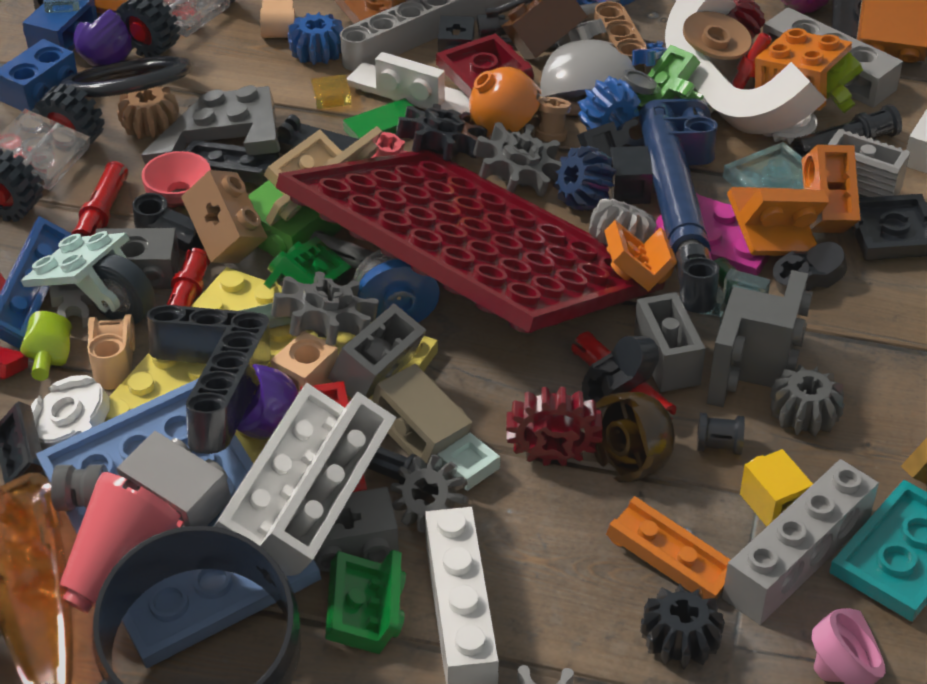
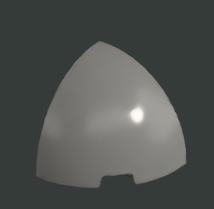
[540,39,637,100]

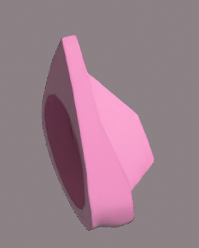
[812,608,886,684]

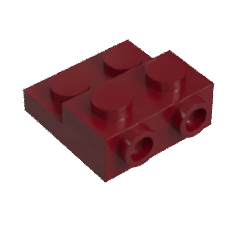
[436,33,534,98]

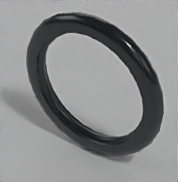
[59,56,192,99]

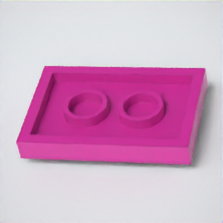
[654,193,770,281]

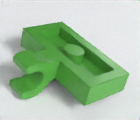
[636,44,704,110]

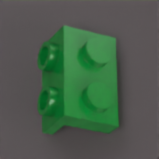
[325,549,406,654]

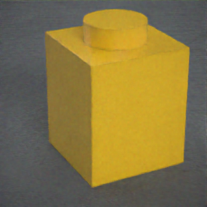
[740,449,813,527]

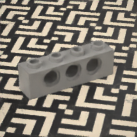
[763,7,903,108]
[722,459,879,625]

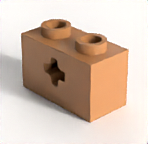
[181,170,268,263]

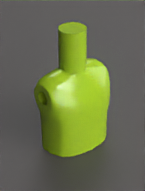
[20,311,72,381]

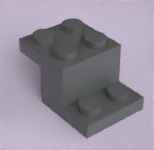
[707,270,813,407]

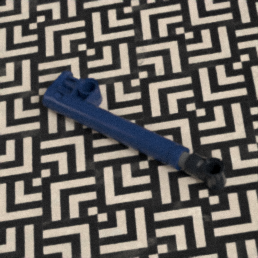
[638,98,719,313]

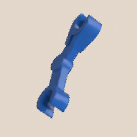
[632,41,667,66]

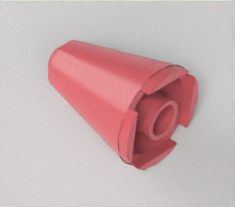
[59,472,184,614]

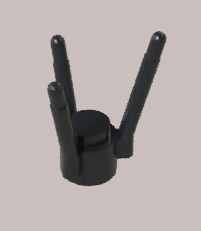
[477,0,559,50]

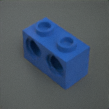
[0,39,78,115]

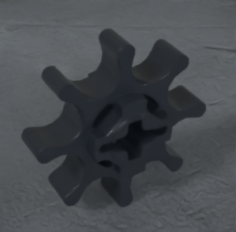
[396,104,487,161]

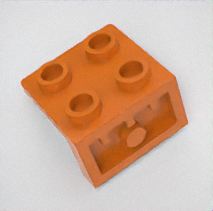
[755,28,852,111]

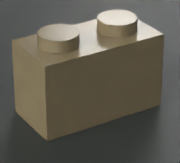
[371,363,473,464]

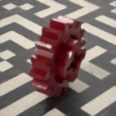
[506,387,603,466]

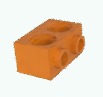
[801,145,860,233]

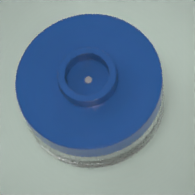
[354,250,440,323]

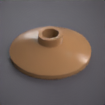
[683,11,752,60]

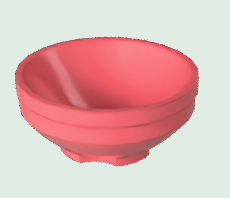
[142,151,211,208]

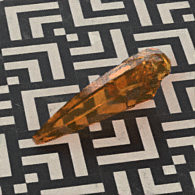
[0,473,74,684]

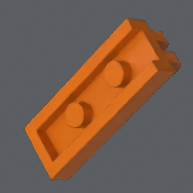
[606,496,731,599]

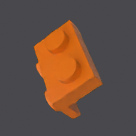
[604,220,677,292]

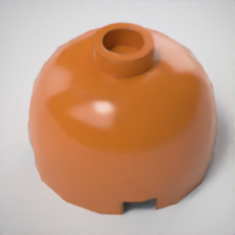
[469,67,542,139]

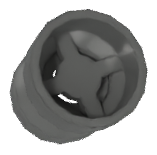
[51,464,108,511]

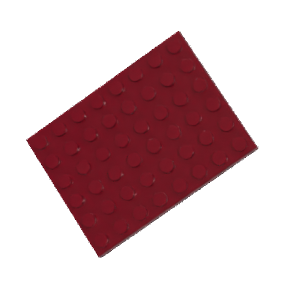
[276,149,666,333]

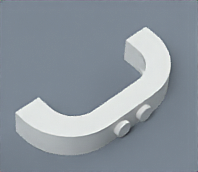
[665,0,827,134]

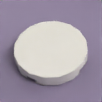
[31,375,110,450]

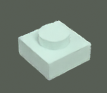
[437,433,500,491]

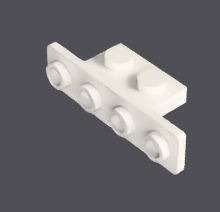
[347,52,473,122]

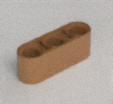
[593,1,647,73]

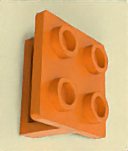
[727,187,830,256]

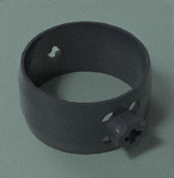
[91,526,301,684]

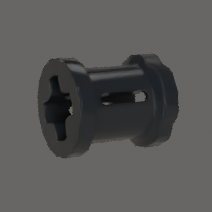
[697,412,745,455]

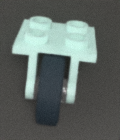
[20,231,155,325]

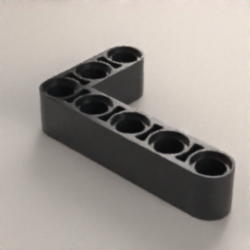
[147,305,270,454]

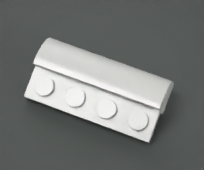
[213,382,396,576]

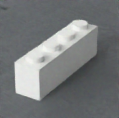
[425,507,498,684]

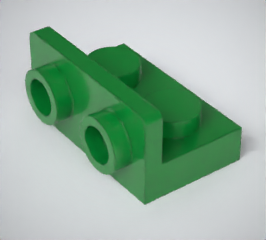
[264,236,351,289]

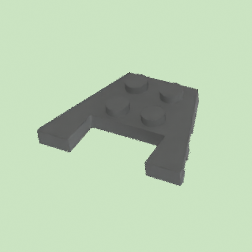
[141,85,280,165]

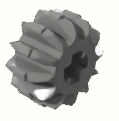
[589,198,657,245]

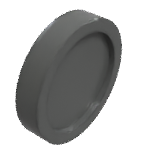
[621,69,657,95]

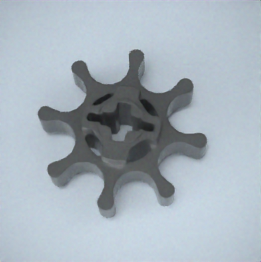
[473,122,562,197]
[271,272,379,345]

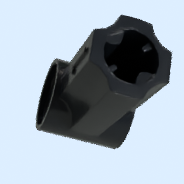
[132,193,204,252]

